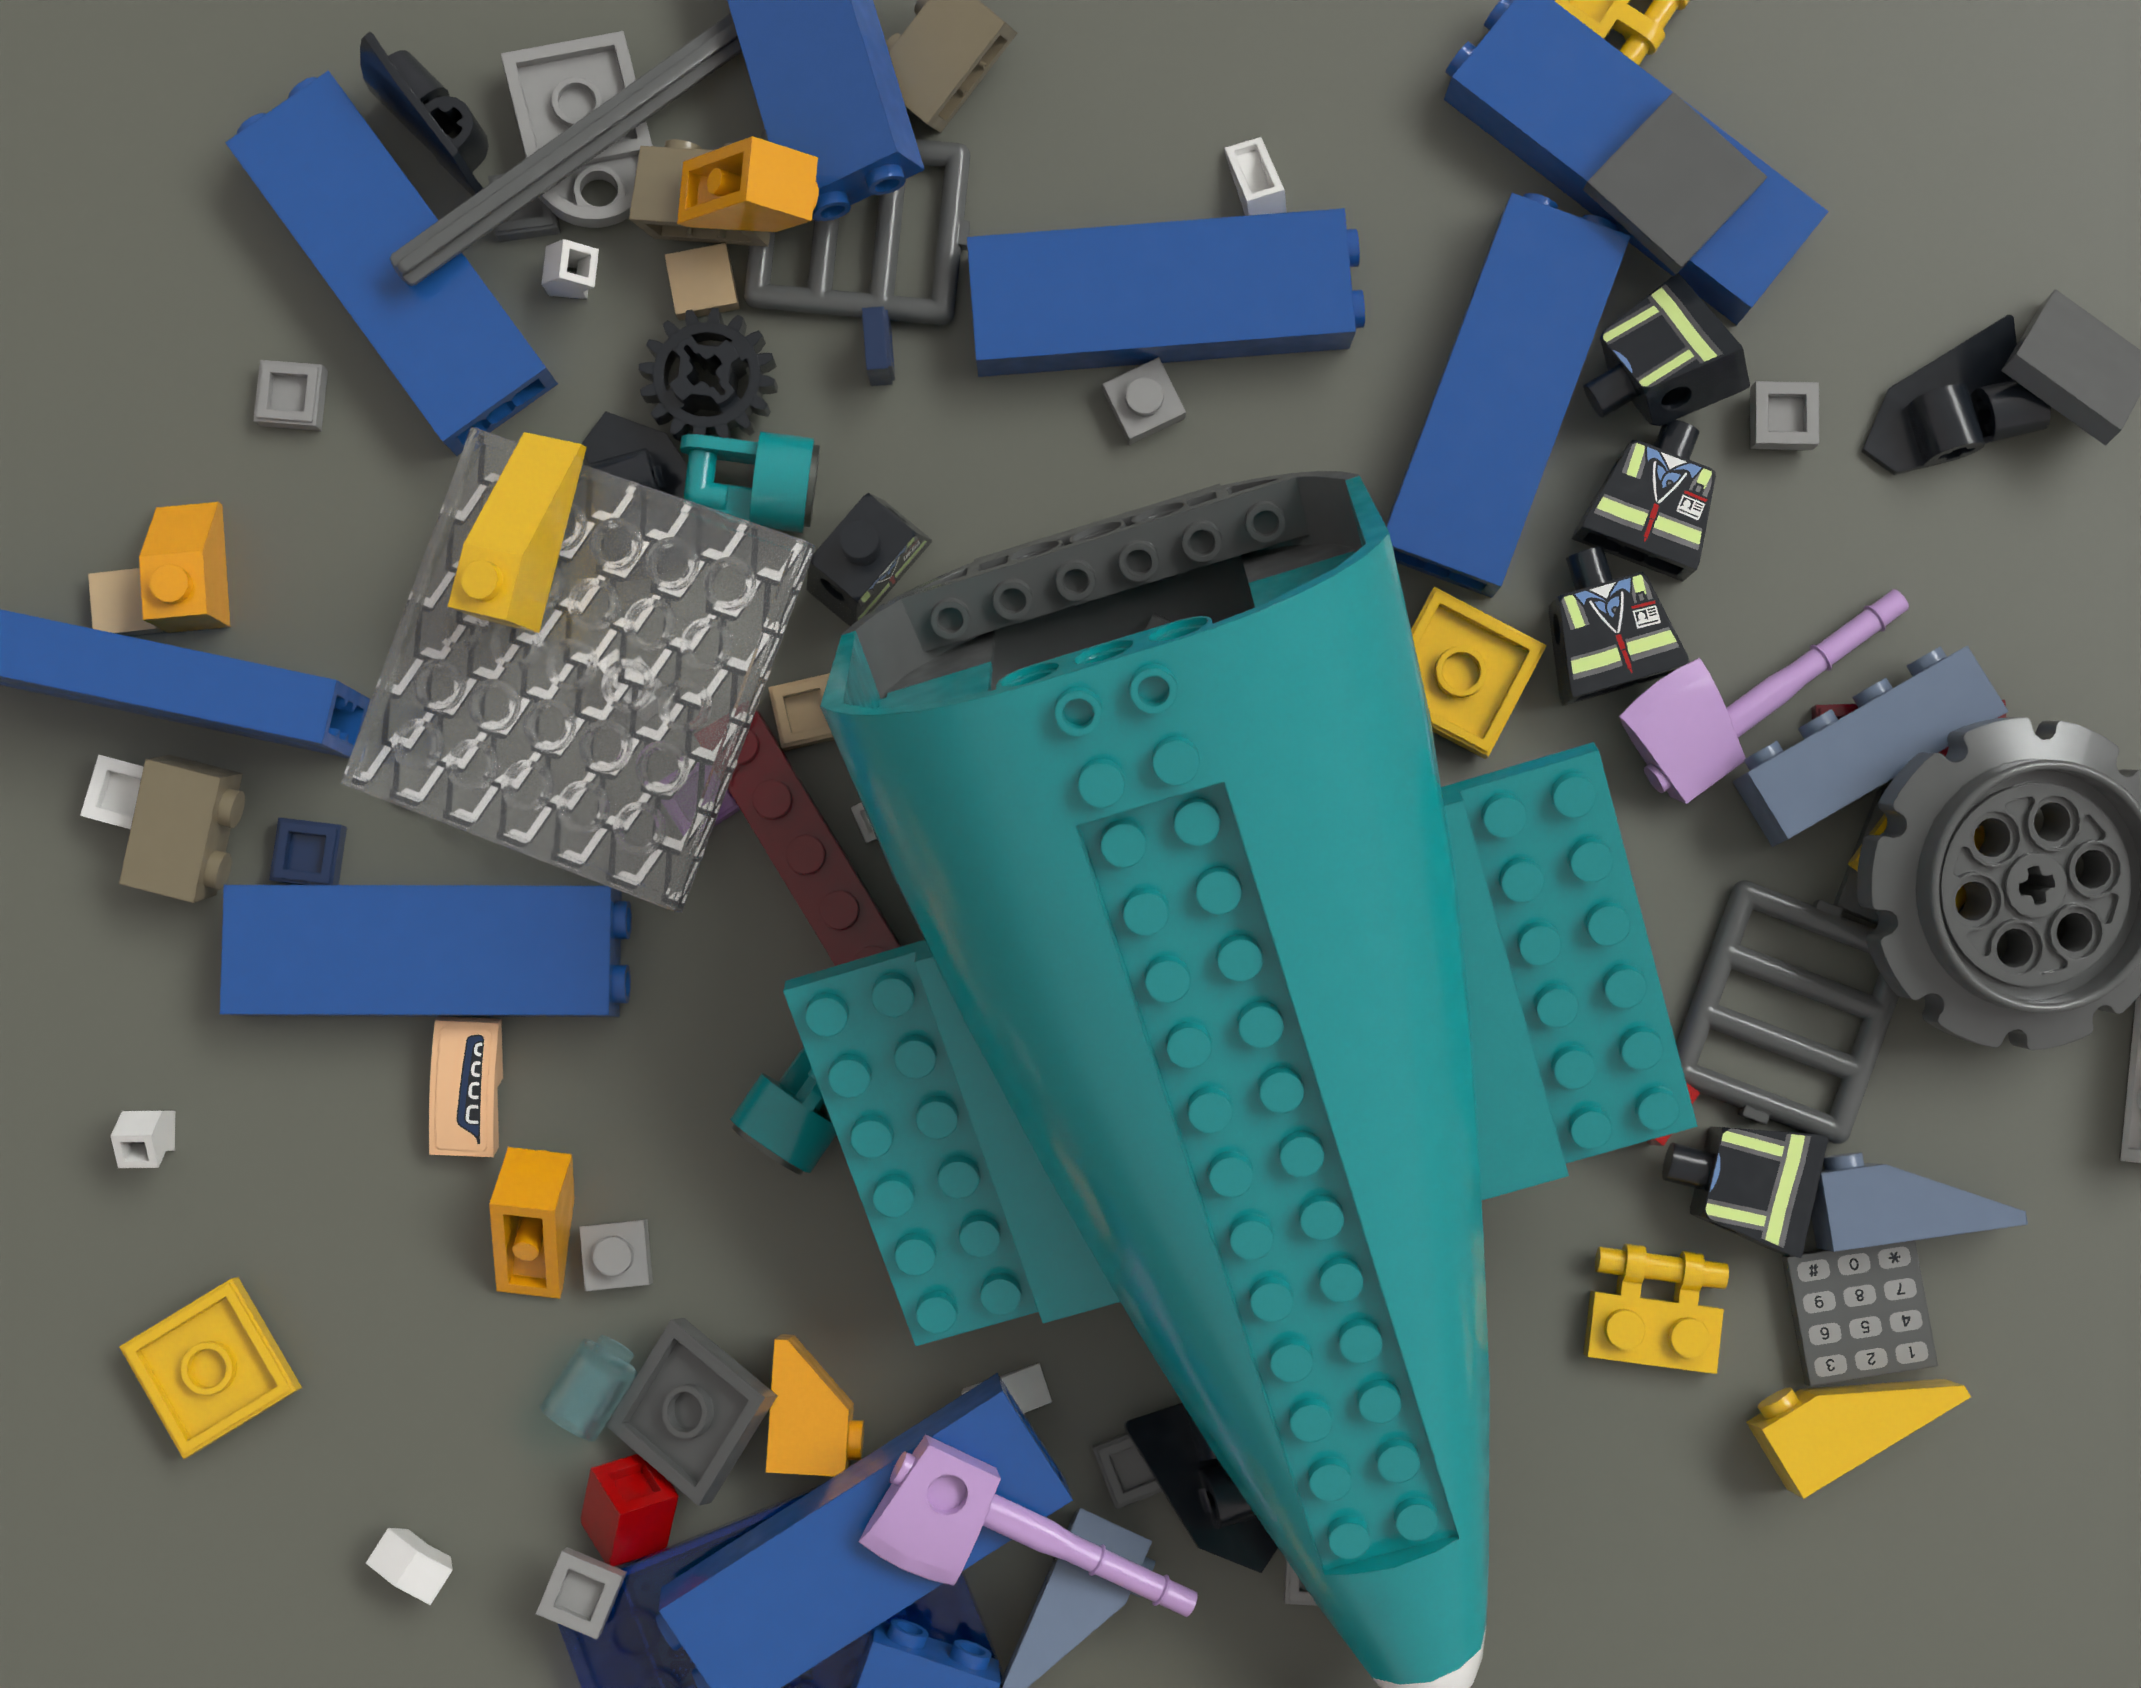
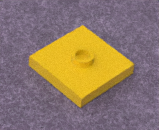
[1411,587,1547,759]
[119,1277,302,1459]

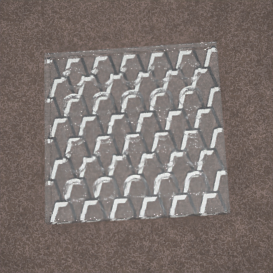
[341,426,816,913]

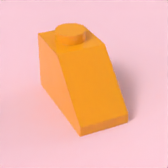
[677,136,819,232]
[139,502,231,633]
[489,1147,575,1299]
[766,1334,864,1477]

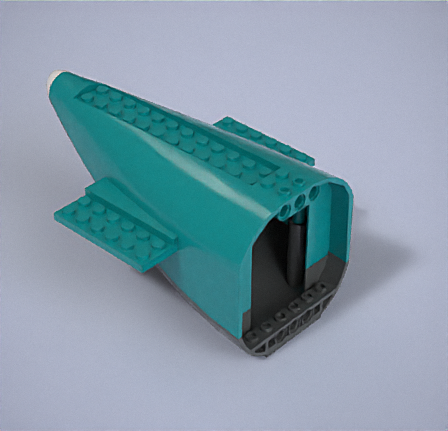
[783,471,1698,1688]

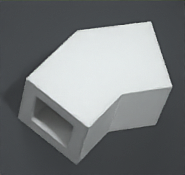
[541,239,599,299]
[111,1111,176,1168]
[366,1528,453,1605]

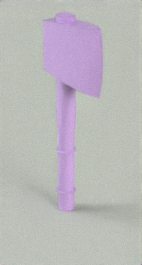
[1619,589,1909,804]
[859,1434,1198,1617]

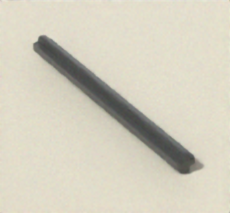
[389,13,742,286]

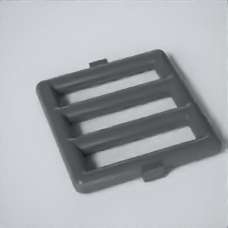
[744,130,970,325]
[1676,880,1899,1144]

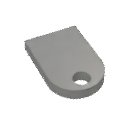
[501,31,653,228]

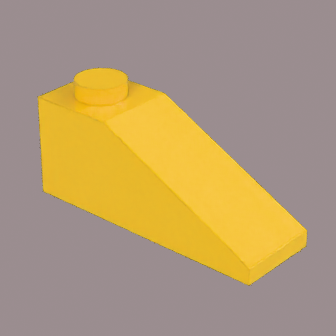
[447,432,587,633]
[1746,1379,1971,1499]

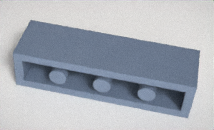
[1733,646,2009,847]

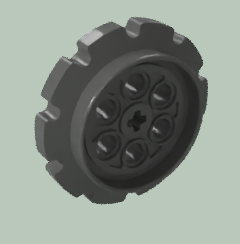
[1857,717,2141,1050]

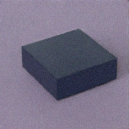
[862,306,895,386]
[269,817,347,885]

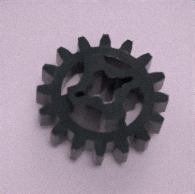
[639,308,778,442]

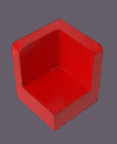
[581,1454,679,1566]

